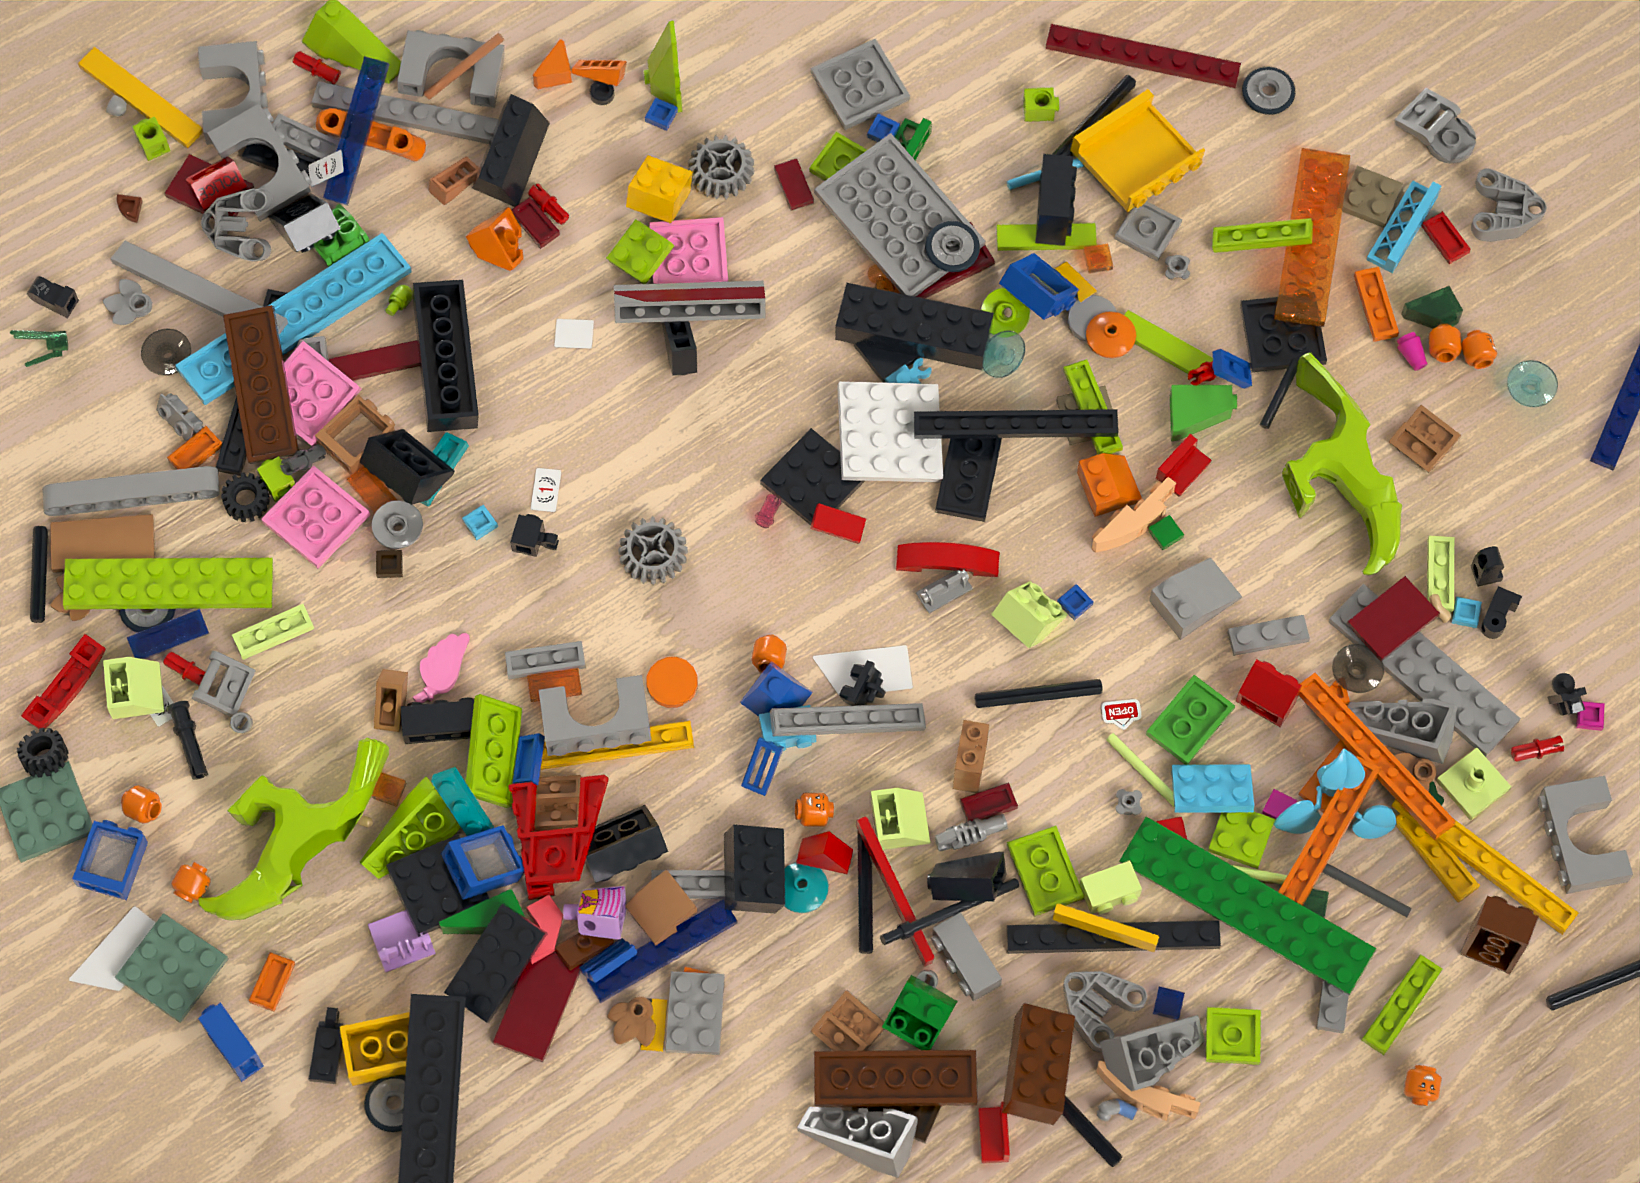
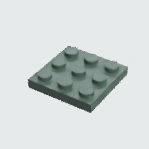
[0,761,93,863]
[115,913,228,1023]

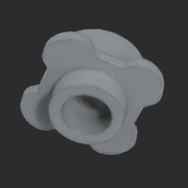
[1165,255,1190,279]
[1116,789,1142,815]

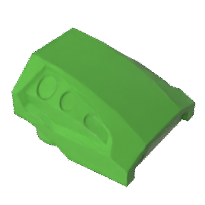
[313,203,370,267]

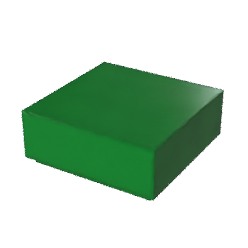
[1148,515,1184,550]

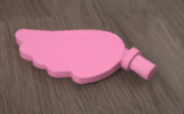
[413,633,470,703]

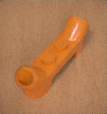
[315,108,426,162]

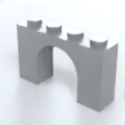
[397,30,505,108]
[198,41,268,144]
[207,103,312,221]
[539,675,651,756]
[1538,776,1633,894]

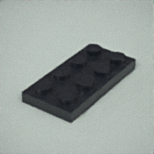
[444,903,548,1023]

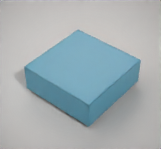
[462,504,498,540]
[1451,597,1482,628]

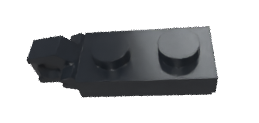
[308,1007,344,1084]

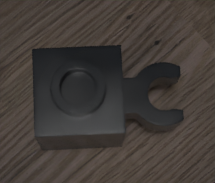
[510,514,559,557]

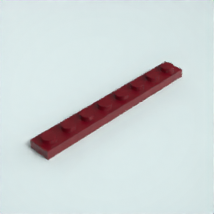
[1045,24,1241,89]

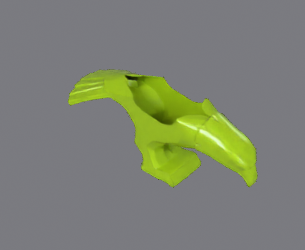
[1282,353,1402,576]
[198,738,389,921]

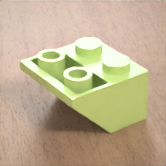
[991,581,1068,648]
[103,657,165,719]
[871,788,930,850]

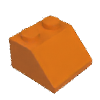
[1077,453,1142,517]

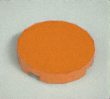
[647,657,698,708]

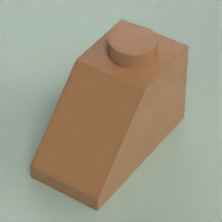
[374,669,408,732]

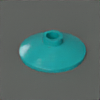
[784,862,829,913]

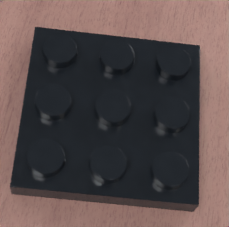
[1240,293,1327,373]
[760,428,865,525]
[386,834,490,937]

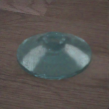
[983,331,1025,378]
[1507,360,1558,407]

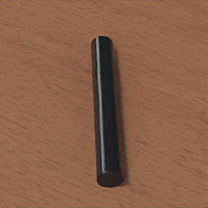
[1260,358,1299,429]

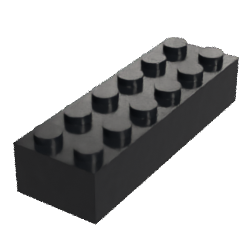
[413,279,479,432]
[835,283,994,370]

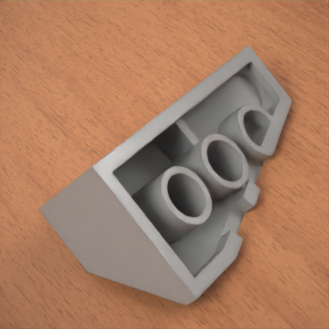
[1348,699,1457,764]
[1100,1015,1205,1091]
[797,1107,918,1178]

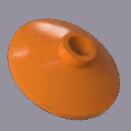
[1086,312,1136,358]

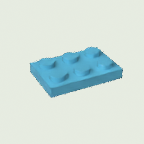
[1171,764,1254,813]

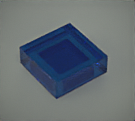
[1153,986,1185,1020]

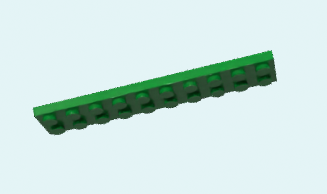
[1119,817,1377,996]

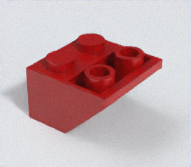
[1236,659,1302,728]

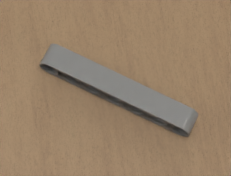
[42,466,220,516]

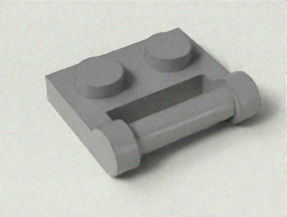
[1395,88,1461,145]
[192,651,256,717]

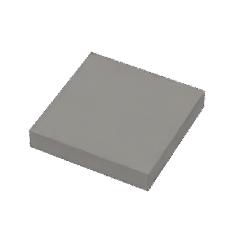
[1114,201,1182,262]

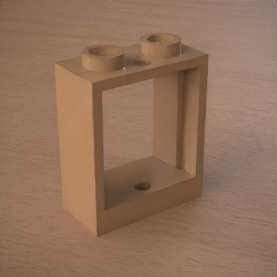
[315,395,395,477]
[953,720,990,793]

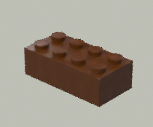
[1460,896,1539,974]
[1002,1003,1075,1125]

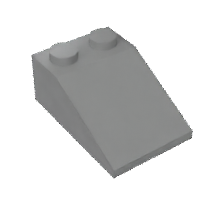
[1149,558,1242,640]

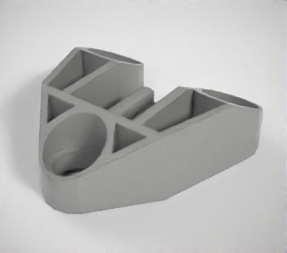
[1471,168,1547,242]
[201,189,272,261]
[1063,971,1147,1052]

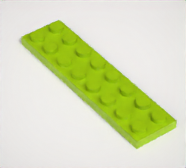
[63,558,273,610]

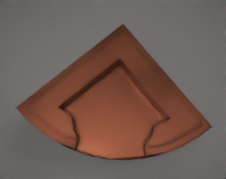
[117,194,143,223]

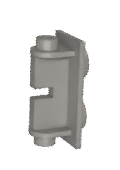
[156,393,204,441]
[916,570,973,613]

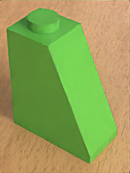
[1169,385,1237,441]

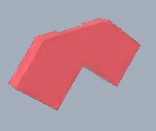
[526,895,563,964]

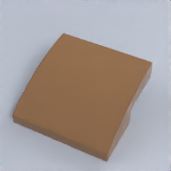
[1389,405,1461,473]
[534,775,581,832]
[625,869,698,946]
[811,990,885,1051]

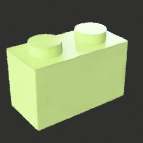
[1080,861,1142,914]

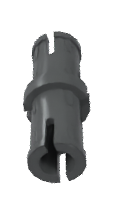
[280,444,326,475]

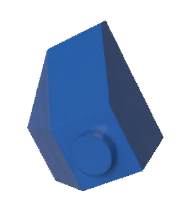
[740,661,813,717]

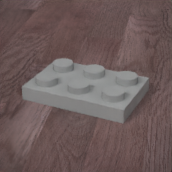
[666,971,725,1055]

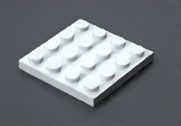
[837,381,943,482]

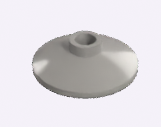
[372,500,423,549]

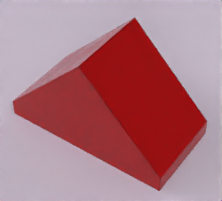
[796,831,853,875]

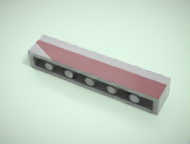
[614,281,765,323]

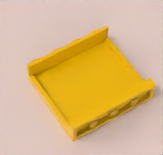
[1070,89,1205,212]

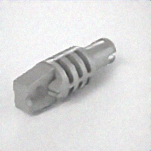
[935,814,1008,851]

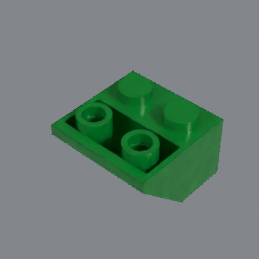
[882,975,958,1050]

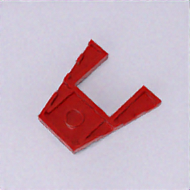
[508,775,609,886]

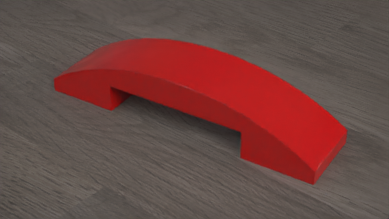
[896,542,1000,577]
[21,634,106,729]

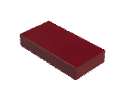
[774,158,814,211]
[511,197,560,249]
[960,782,1018,822]

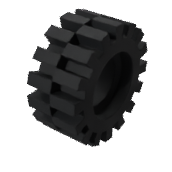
[221,472,270,522]
[17,728,69,777]

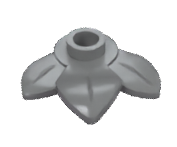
[103,279,153,325]

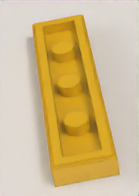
[1396,813,1480,903]
[1053,903,1159,952]

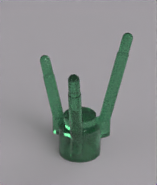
[10,330,68,367]

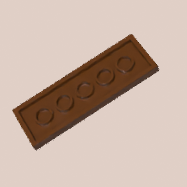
[223,305,299,464]
[814,1050,977,1107]

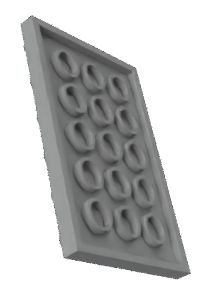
[814,133,986,297]

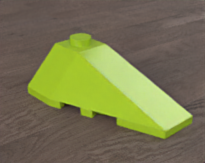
[302,0,401,84]
[643,21,682,112]
[360,776,461,879]

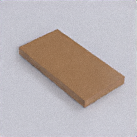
[51,514,155,573]

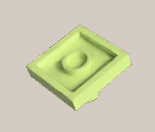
[1436,748,1512,820]

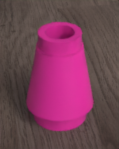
[1397,332,1428,371]

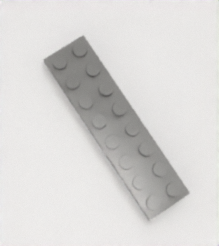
[1329,584,1521,757]

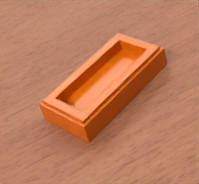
[167,426,222,470]
[249,952,295,1012]

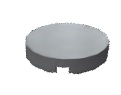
[1427,118,1476,164]
[1068,295,1117,341]

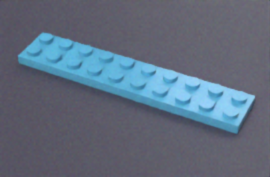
[175,233,412,405]

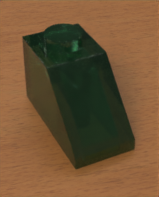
[1401,286,1463,329]

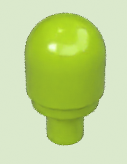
[385,285,413,316]

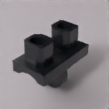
[839,660,886,706]
[1547,673,1587,716]

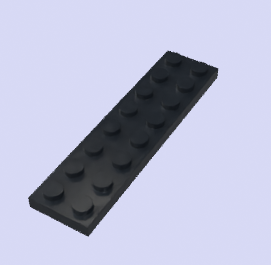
[398,994,465,1183]

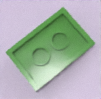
[1146,675,1235,765]

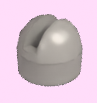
[106,95,127,117]
[230,712,253,733]
[917,970,938,988]

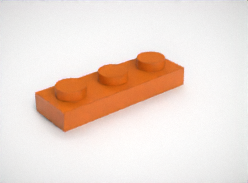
[1354,267,1399,342]

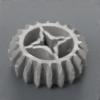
[688,135,754,200]
[618,516,688,585]

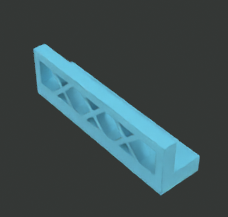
[1366,181,1442,274]

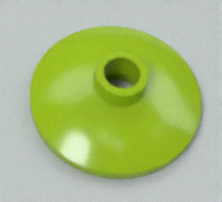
[981,288,1030,338]

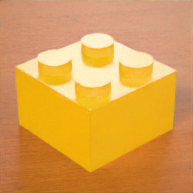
[626,155,693,223]

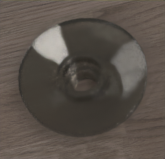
[141,329,192,375]
[1332,644,1384,693]

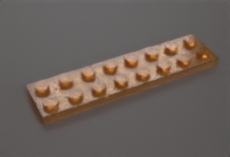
[1274,148,1351,327]

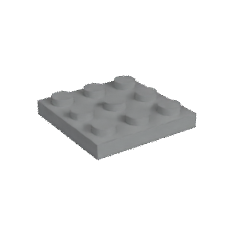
[811,38,910,130]

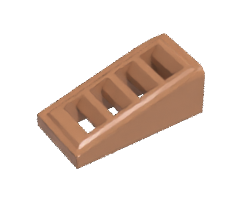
[429,156,479,205]

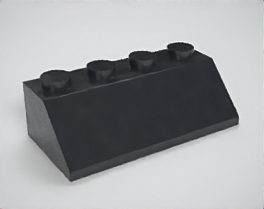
[472,94,550,207]

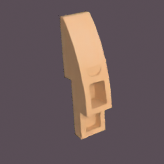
[1092,477,1176,553]
[1096,1060,1200,1121]

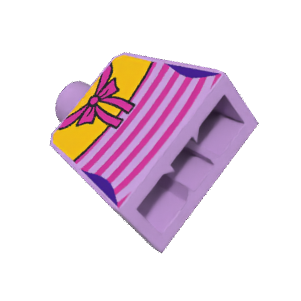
[563,886,627,939]

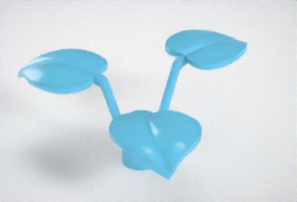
[1274,749,1396,839]

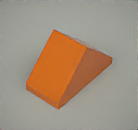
[533,39,572,89]

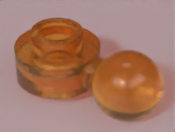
[867,264,899,293]

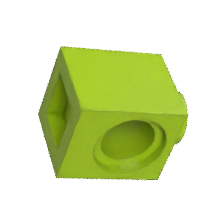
[1023,87,1059,122]
[132,116,171,161]
[257,456,295,502]

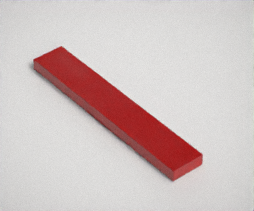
[856,816,935,967]

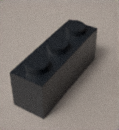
[401,697,474,745]

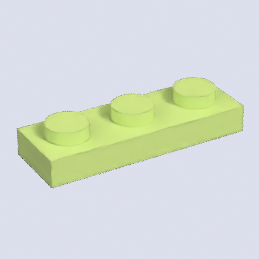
[1427,536,1455,612]
[232,604,314,660]

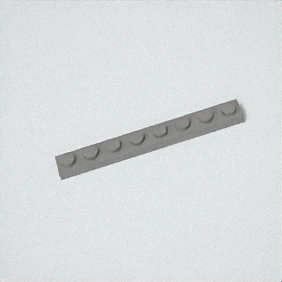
[311,81,498,144]

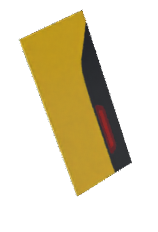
[1055,261,1097,302]
[640,998,667,1052]

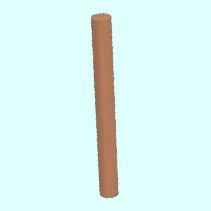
[424,33,504,100]

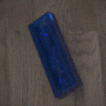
[127,609,210,659]

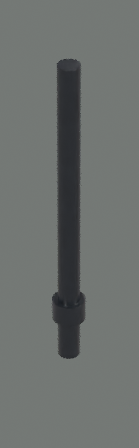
[880,878,1019,945]

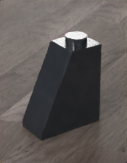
[927,852,1007,902]

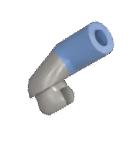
[1097,1098,1138,1121]

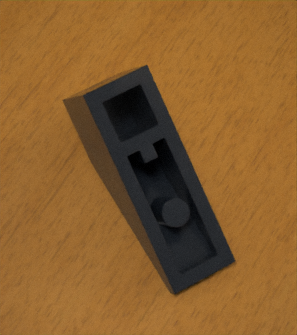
[662,321,697,376]

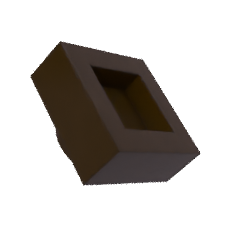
[376,550,403,578]

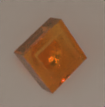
[1083,243,1113,274]
[372,772,407,807]

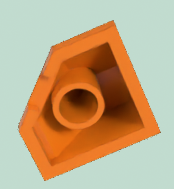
[466,207,523,271]

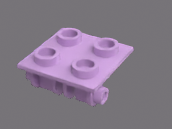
[368,910,436,973]

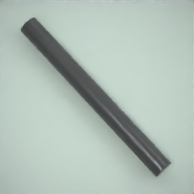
[1322,863,1412,917]

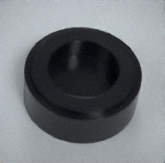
[590,81,615,105]

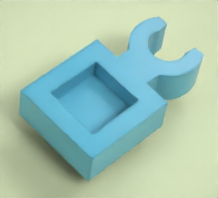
[885,358,932,384]

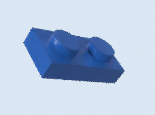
[1212,349,1252,389]

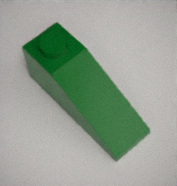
[439,888,525,934]

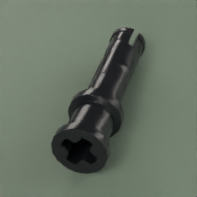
[166,701,208,780]

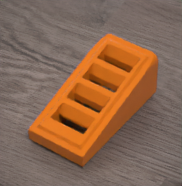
[571,60,627,86]

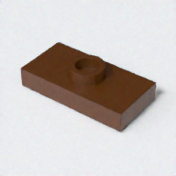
[555,933,614,971]

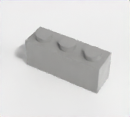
[931,912,1002,1002]

